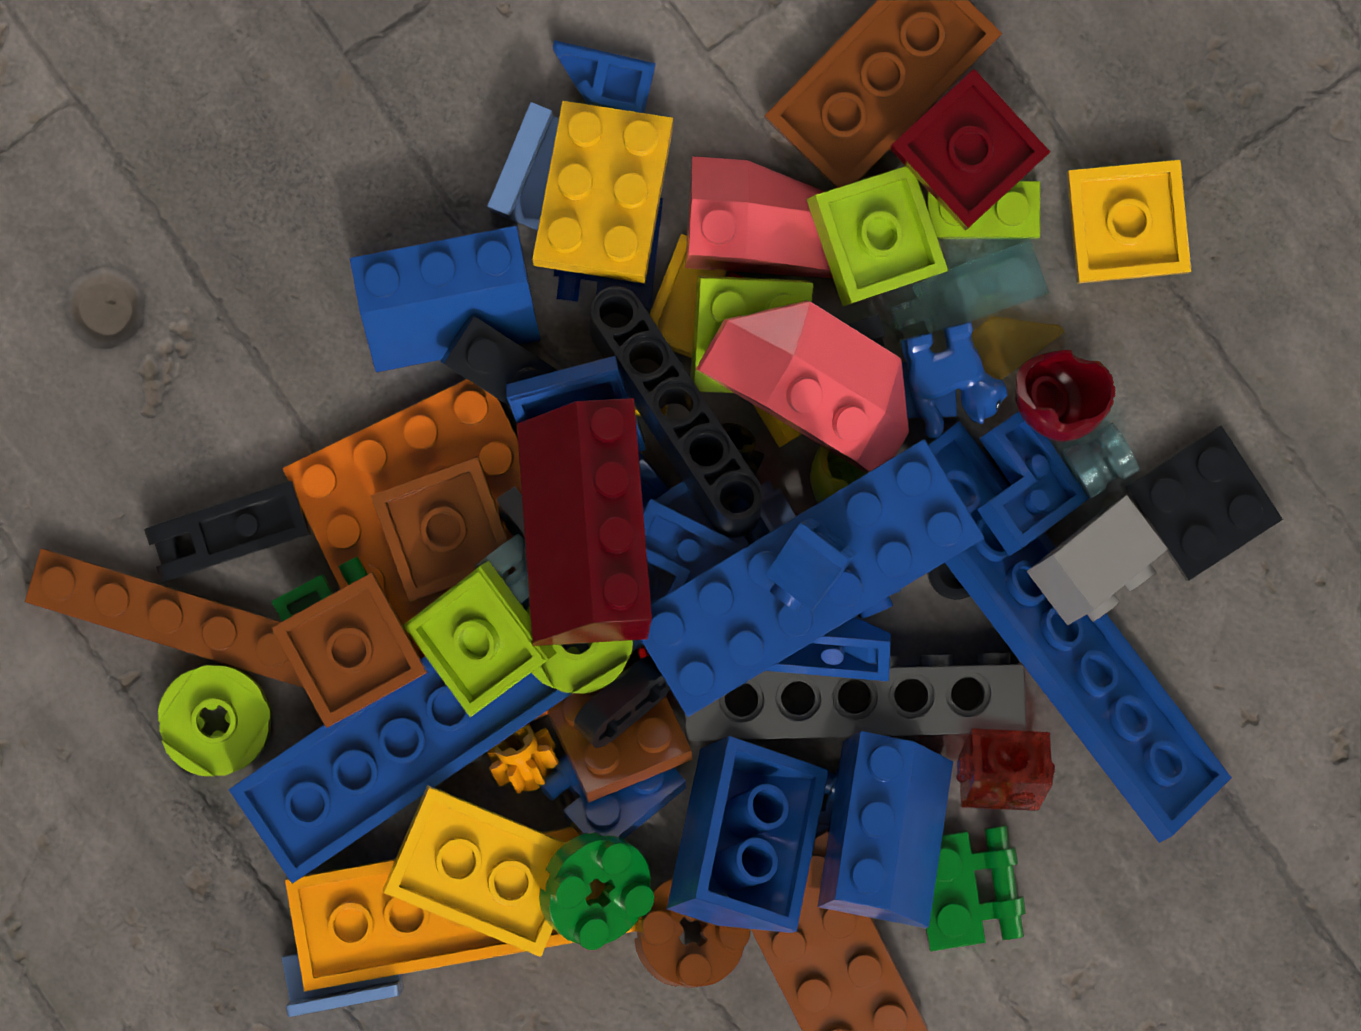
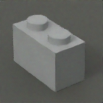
[1027,495,1167,625]

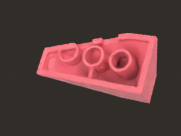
[685,156,833,278]

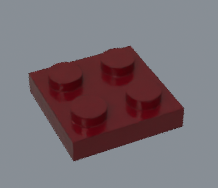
[889,69,1050,231]

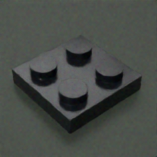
[1125,425,1283,581]

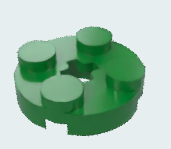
[539,832,654,950]

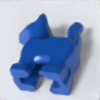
[899,321,1007,438]

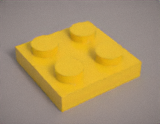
[1066,160,1191,284]

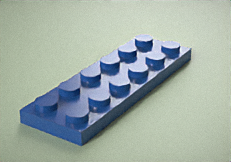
[641,439,985,717]

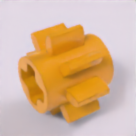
[486,723,559,793]

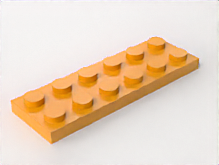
[285,827,637,992]

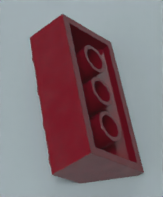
[517,398,652,646]

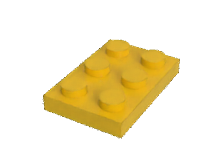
[532,101,674,283]
[383,785,566,957]

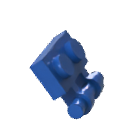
[538,754,686,839]

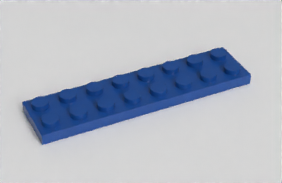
[929,421,1232,843]

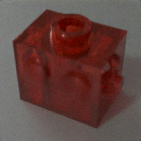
[956,728,1055,811]

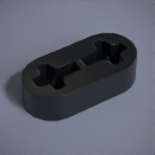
[574,656,670,748]

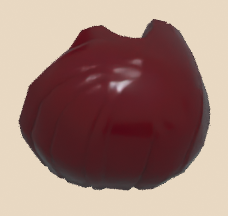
[1015,350,1115,442]

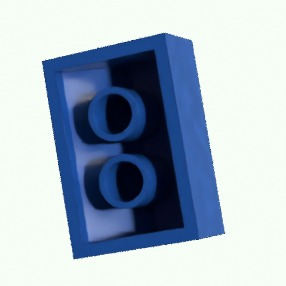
[349,226,541,373]
[817,731,953,928]
[667,736,828,933]

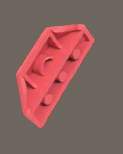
[696,301,909,474]

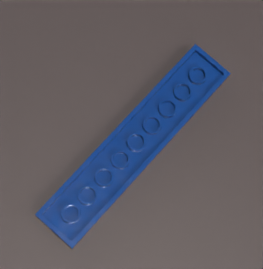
[228,481,750,884]

